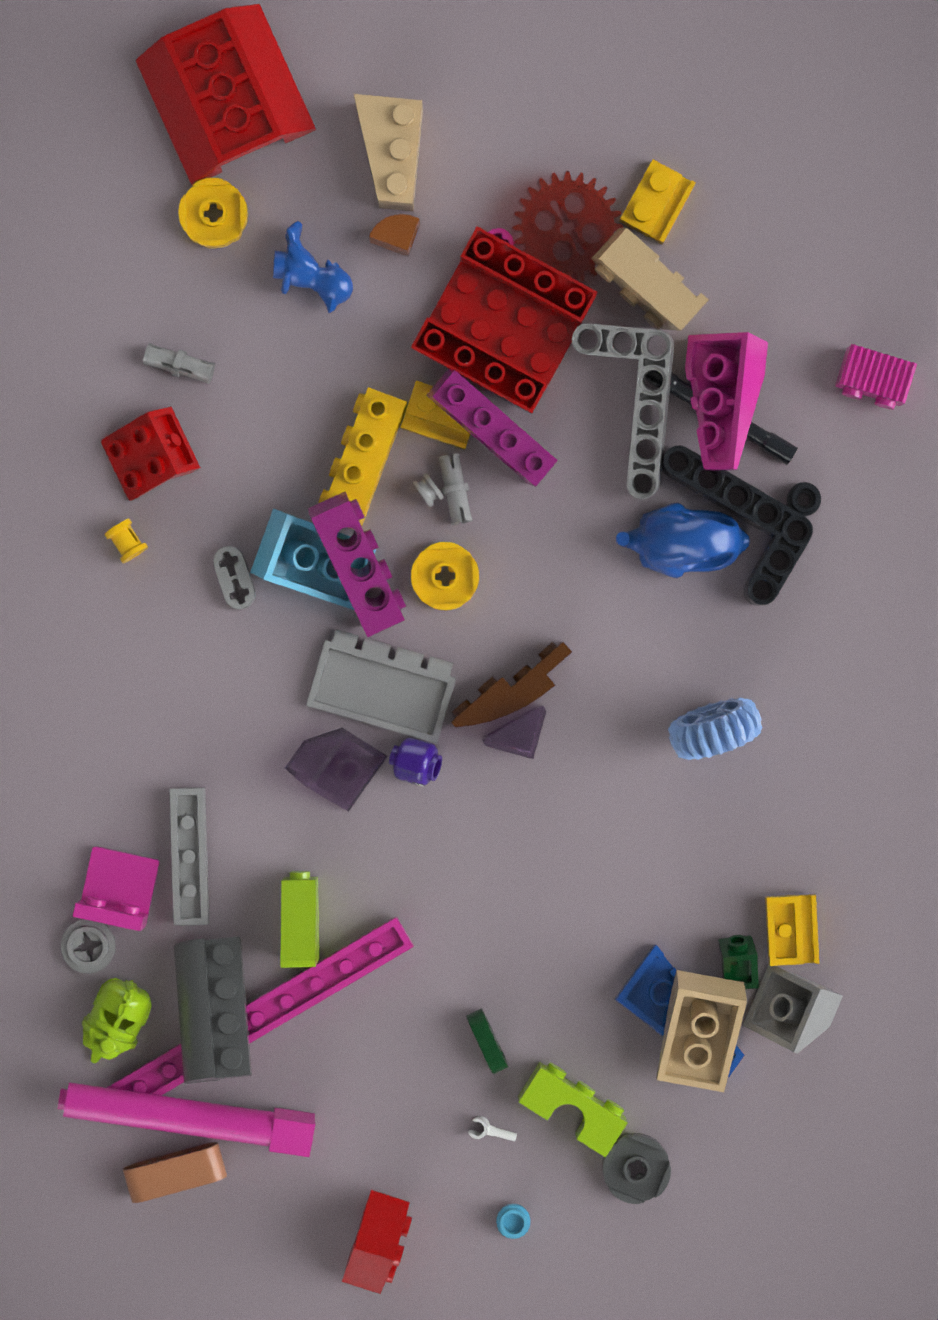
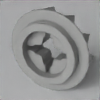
[61,919,116,974]

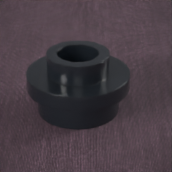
[787,482,821,516]

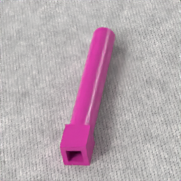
[57,1082,316,1157]

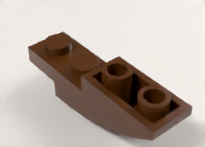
[451,641,572,727]

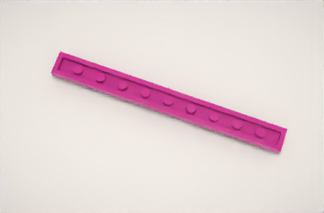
[105,916,414,1096]

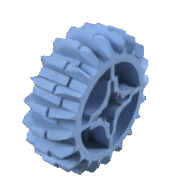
[668,698,762,760]

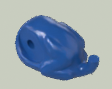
[616,502,750,579]

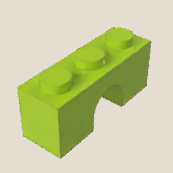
[518,1062,628,1158]

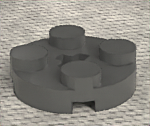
[602,1133,671,1204]

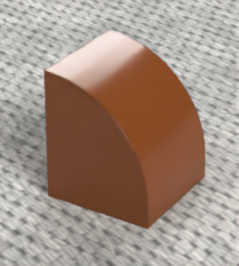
[369,214,420,257]

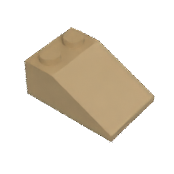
[656,970,747,1092]

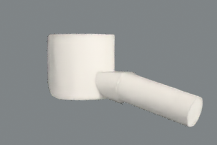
[468,1116,517,1142]

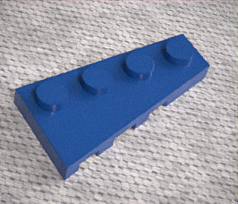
[614,945,745,1078]

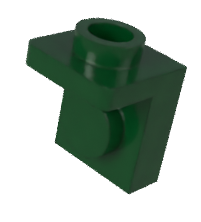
[718,935,759,990]

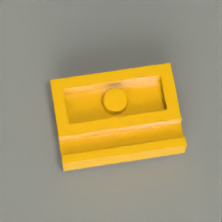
[619,159,696,245]
[400,380,470,450]
[765,894,820,966]

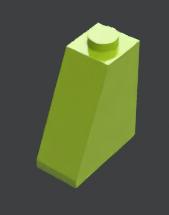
[280,871,320,968]

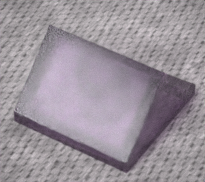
[482,704,546,759]

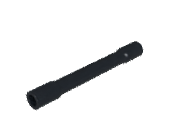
[645,370,798,465]

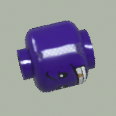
[389,737,442,786]

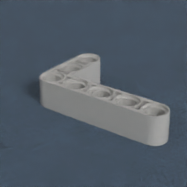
[572,324,674,499]

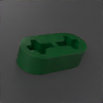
[466,1008,509,1074]

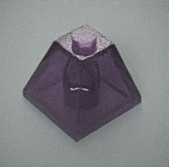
[284,727,388,812]

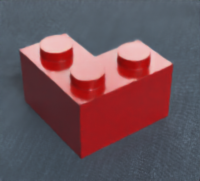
[342,1190,412,1294]

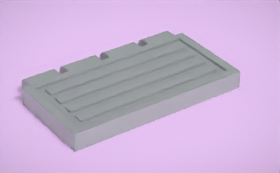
[306,629,456,743]

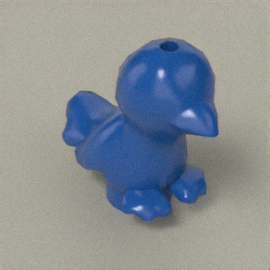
[273,221,353,313]

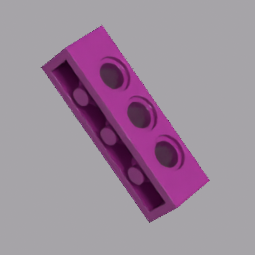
[426,369,558,487]
[308,491,406,638]

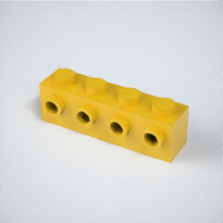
[318,387,407,530]

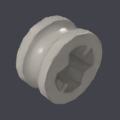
[413,473,444,507]

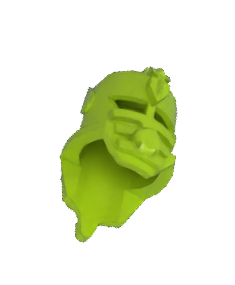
[81,978,152,1064]

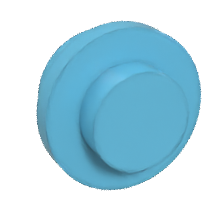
[496,1204,531,1239]

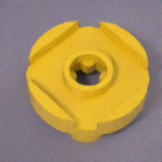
[178,178,248,249]
[411,542,479,611]

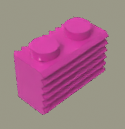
[835,344,917,410]

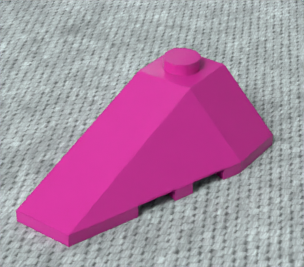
[685,332,768,470]

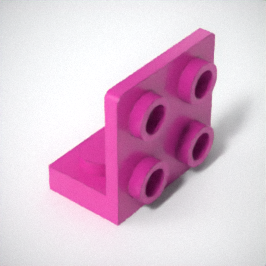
[73,846,160,931]

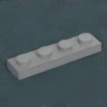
[169,787,209,926]

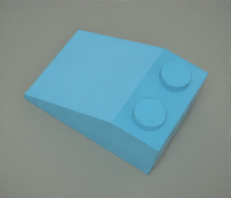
[250,508,376,610]

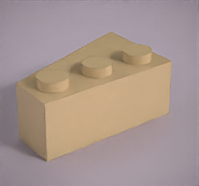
[354,94,423,211]
[591,228,709,331]

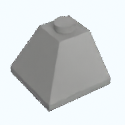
[743,965,843,1054]

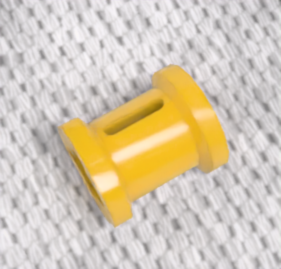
[105,518,148,564]

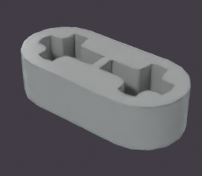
[213,546,256,610]

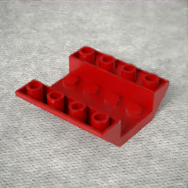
[135,4,316,185]
[411,226,598,414]

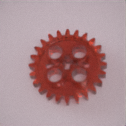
[511,171,623,282]

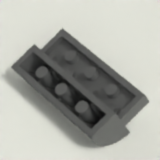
[174,936,252,1084]

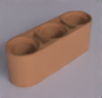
[123,1142,227,1203]

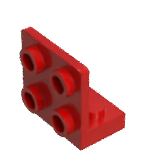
[101,406,201,501]

